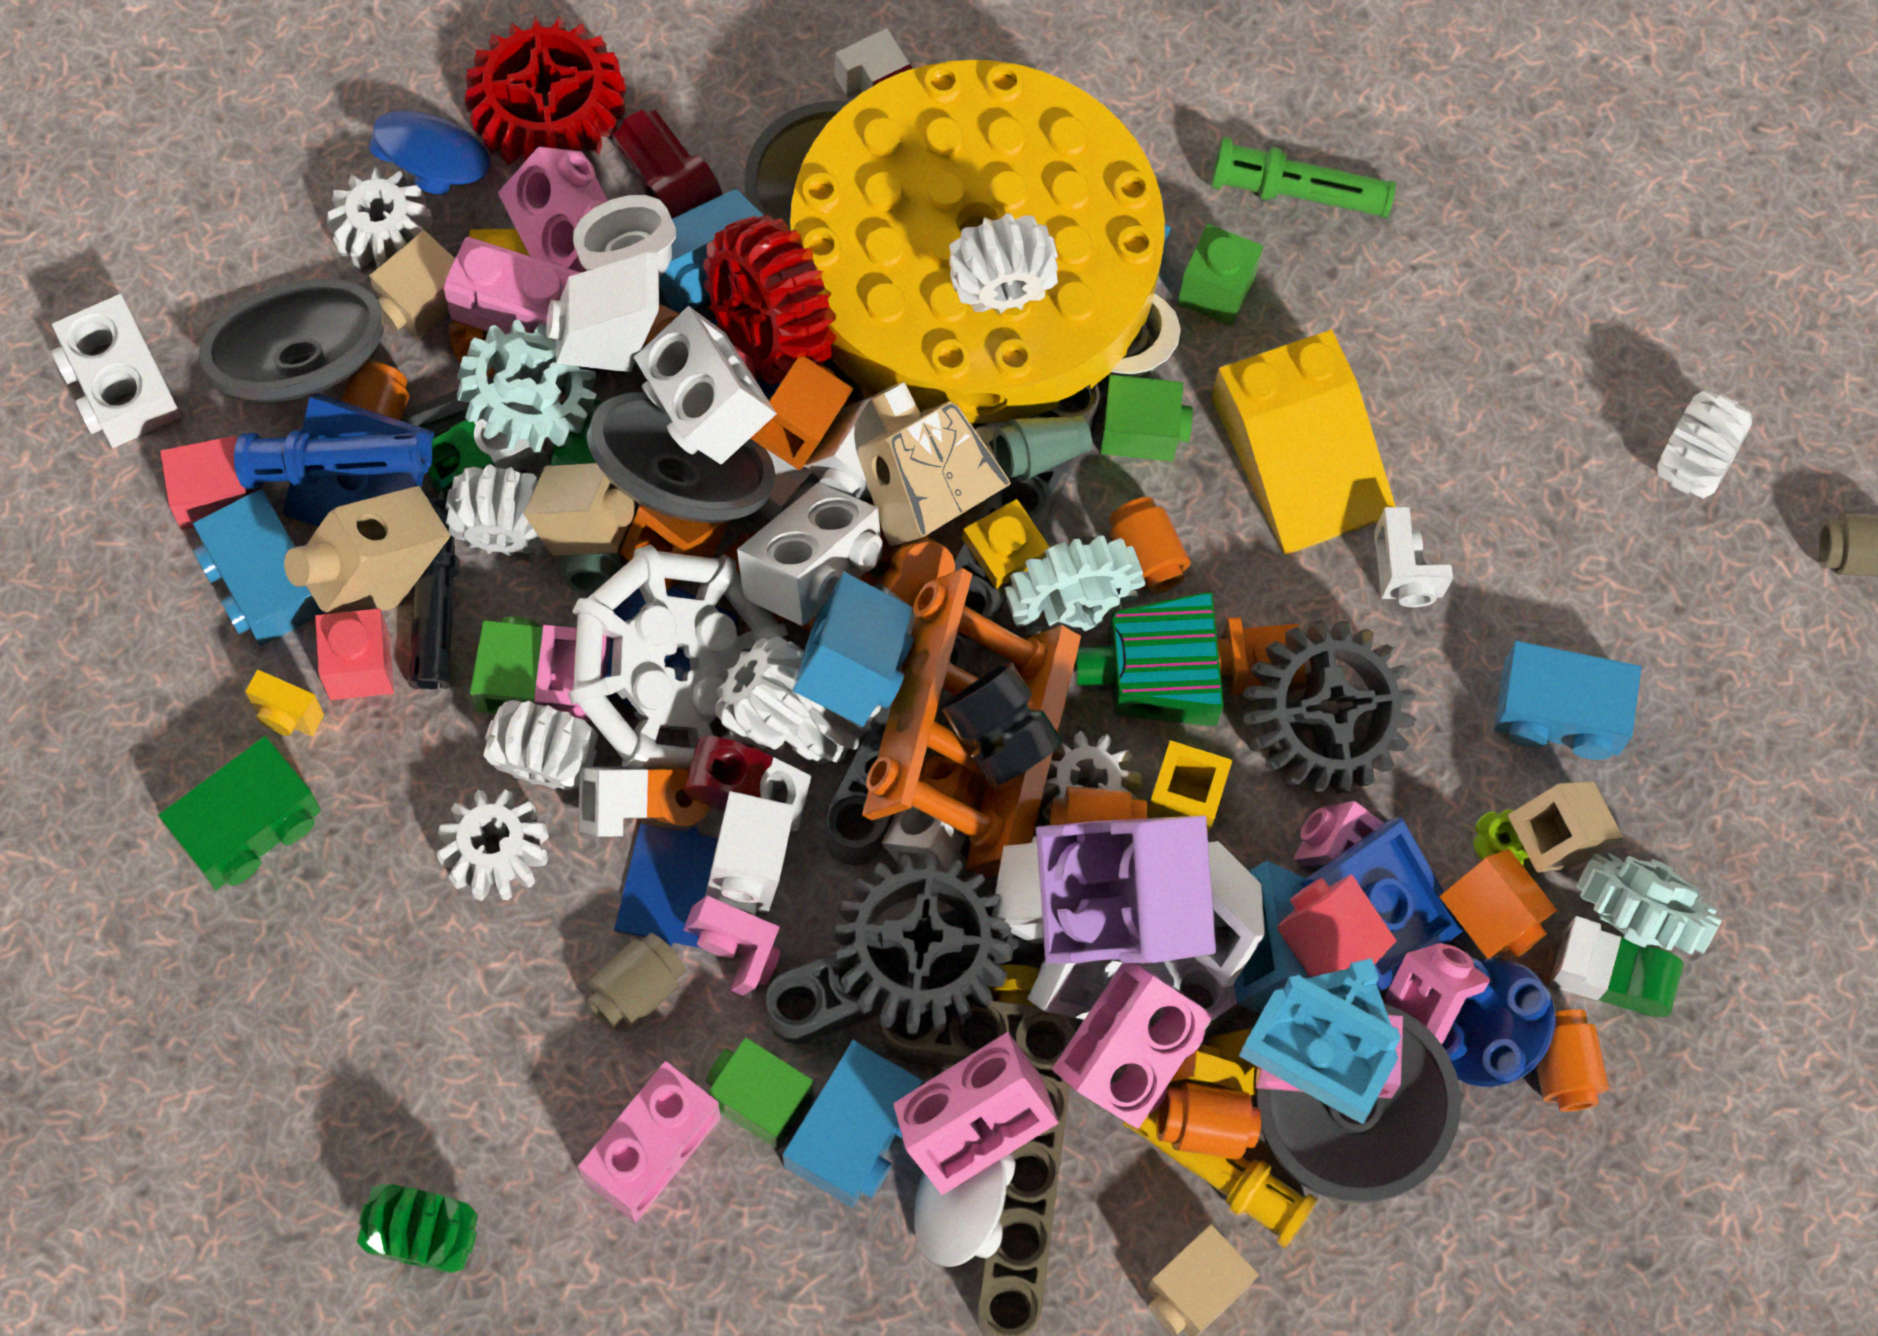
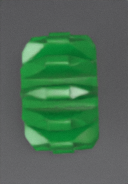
[357,1183,478,1273]

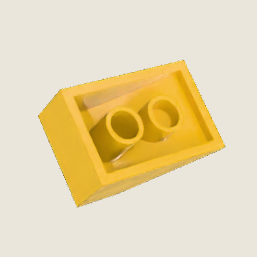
[1211,329,1396,555]

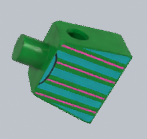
[1074,592,1224,726]

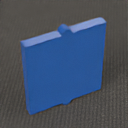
[614,823,718,949]

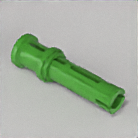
[1211,136,1396,219]

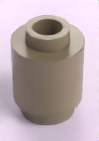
[1819,513,1878,577]
[586,933,686,1031]

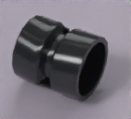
[940,662,1063,787]

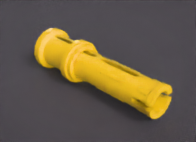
[1122,1108,1319,1249]

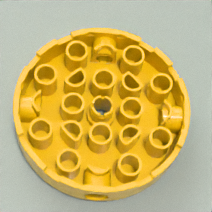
[790,60,1165,424]

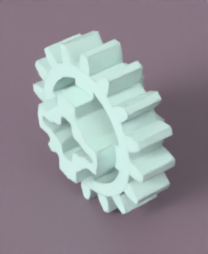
[457,320,596,452]
[1004,536,1145,635]
[1576,853,1722,954]

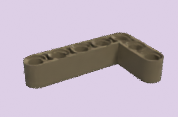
[882,1000,1075,1336]

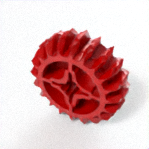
[464,15,626,165]
[703,214,836,386]

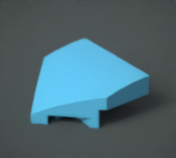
[1239,958,1401,1124]

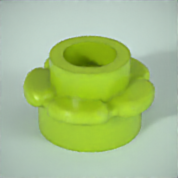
[1473,809,1529,865]

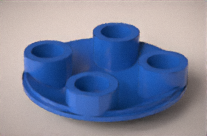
[368,110,490,195]
[1442,958,1556,1087]

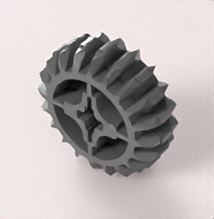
[1243,620,1417,793]
[832,852,1013,1034]

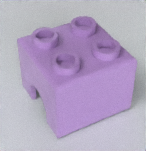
[1036,816,1216,964]

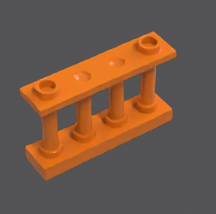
[862,568,1081,878]

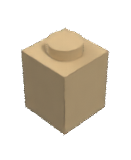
[369,230,455,340]
[524,463,637,556]
[1507,781,1624,872]
[1146,1224,1259,1336]

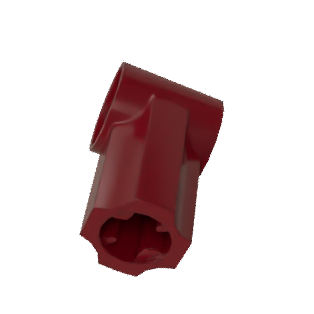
[613,109,723,219]

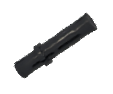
[408,499,460,689]

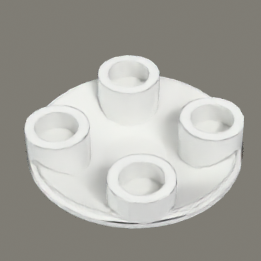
[914,1153,1015,1267]

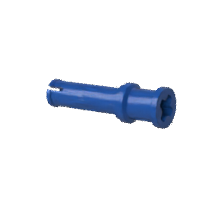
[234,430,432,489]

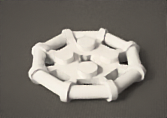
[568,545,788,770]

